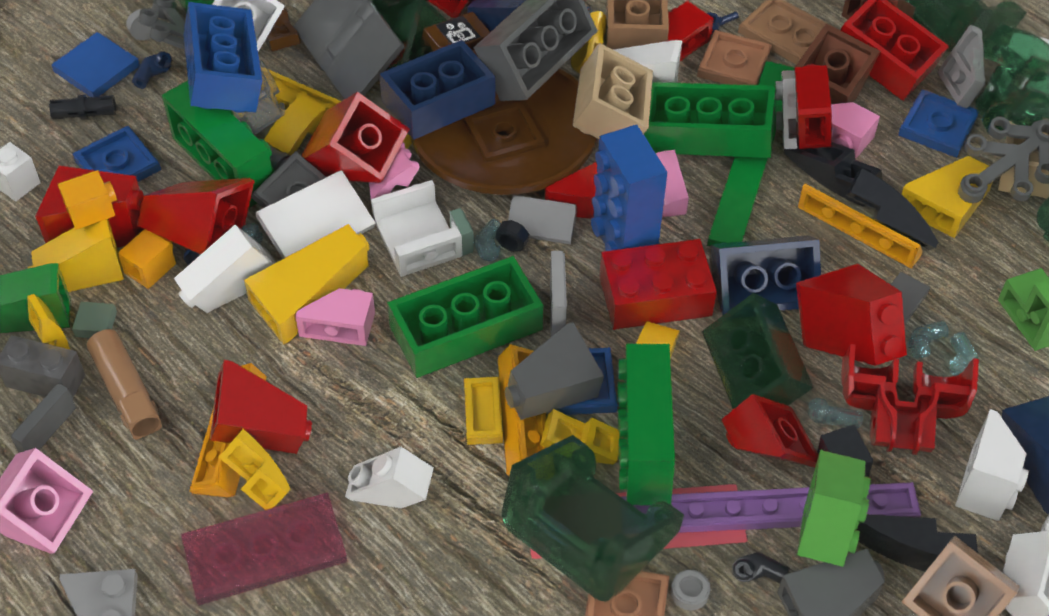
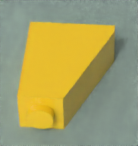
[901,155,993,238]
[27,219,124,292]

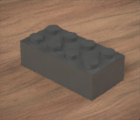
[474,0,597,101]

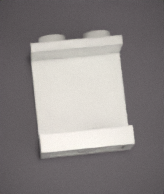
[371,180,462,277]

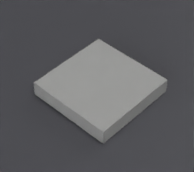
[550,251,567,337]

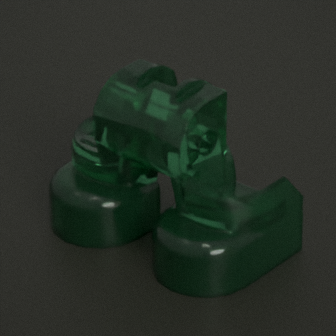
[975,20,1049,139]

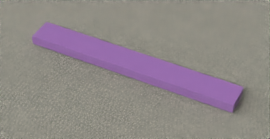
[620,482,921,535]

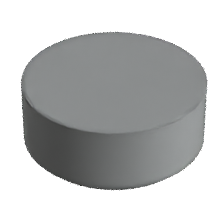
[126,9,151,40]
[671,570,710,611]

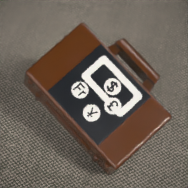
[421,12,490,58]

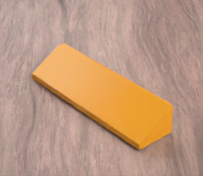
[798,183,923,269]
[498,344,552,477]
[190,363,266,497]

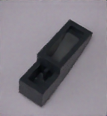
[784,137,882,207]
[846,168,939,250]
[857,514,978,572]

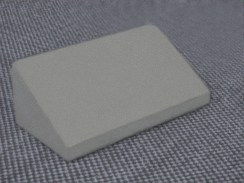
[508,195,577,245]

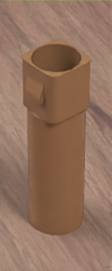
[87,329,162,440]

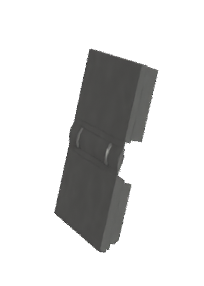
[293,0,404,99]

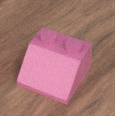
[0,448,93,554]

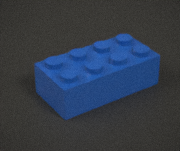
[184,2,262,113]
[591,124,668,251]

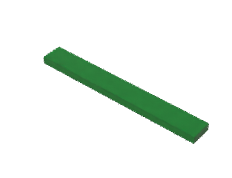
[707,61,794,247]

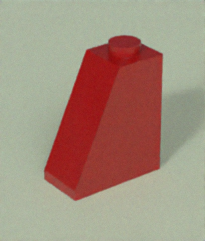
[795,64,832,149]
[210,360,312,454]

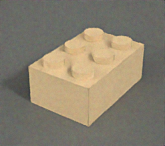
[573,43,653,139]

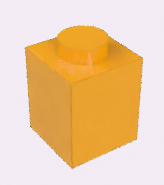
[58,170,117,230]
[118,229,176,289]

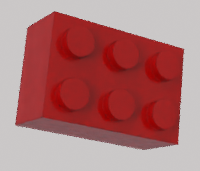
[840,0,949,101]
[599,239,717,330]

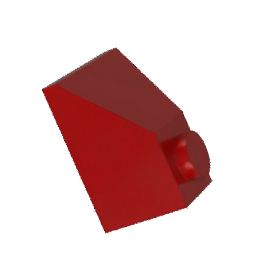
[721,394,819,468]

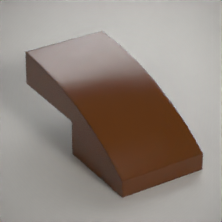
[265,1,300,52]

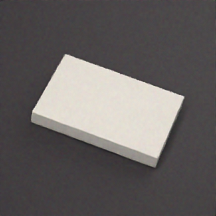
[256,170,376,259]

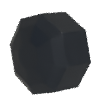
[495,220,530,252]

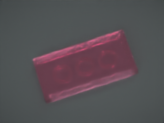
[181,492,348,606]

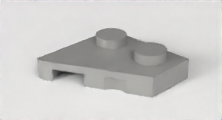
[937,25,985,108]
[776,70,797,149]
[59,569,138,616]

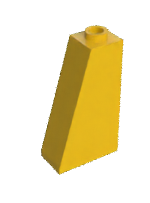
[244,224,370,345]

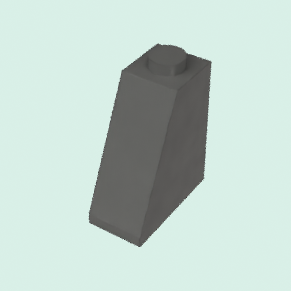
[505,322,604,420]
[777,549,885,616]

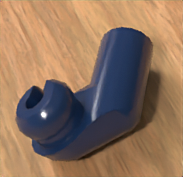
[132,51,172,89]

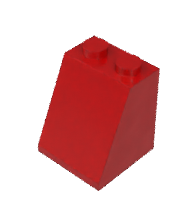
[301,92,410,183]
[35,166,144,248]
[138,178,254,254]
[796,263,907,366]

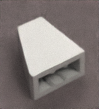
[614,40,682,83]
[174,225,276,313]

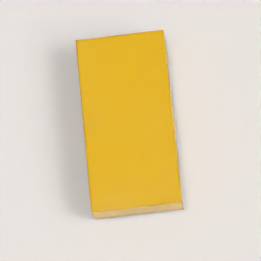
[464,377,503,445]

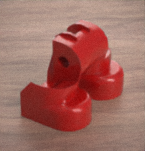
[841,344,979,455]

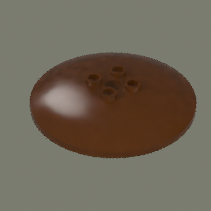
[411,68,597,195]

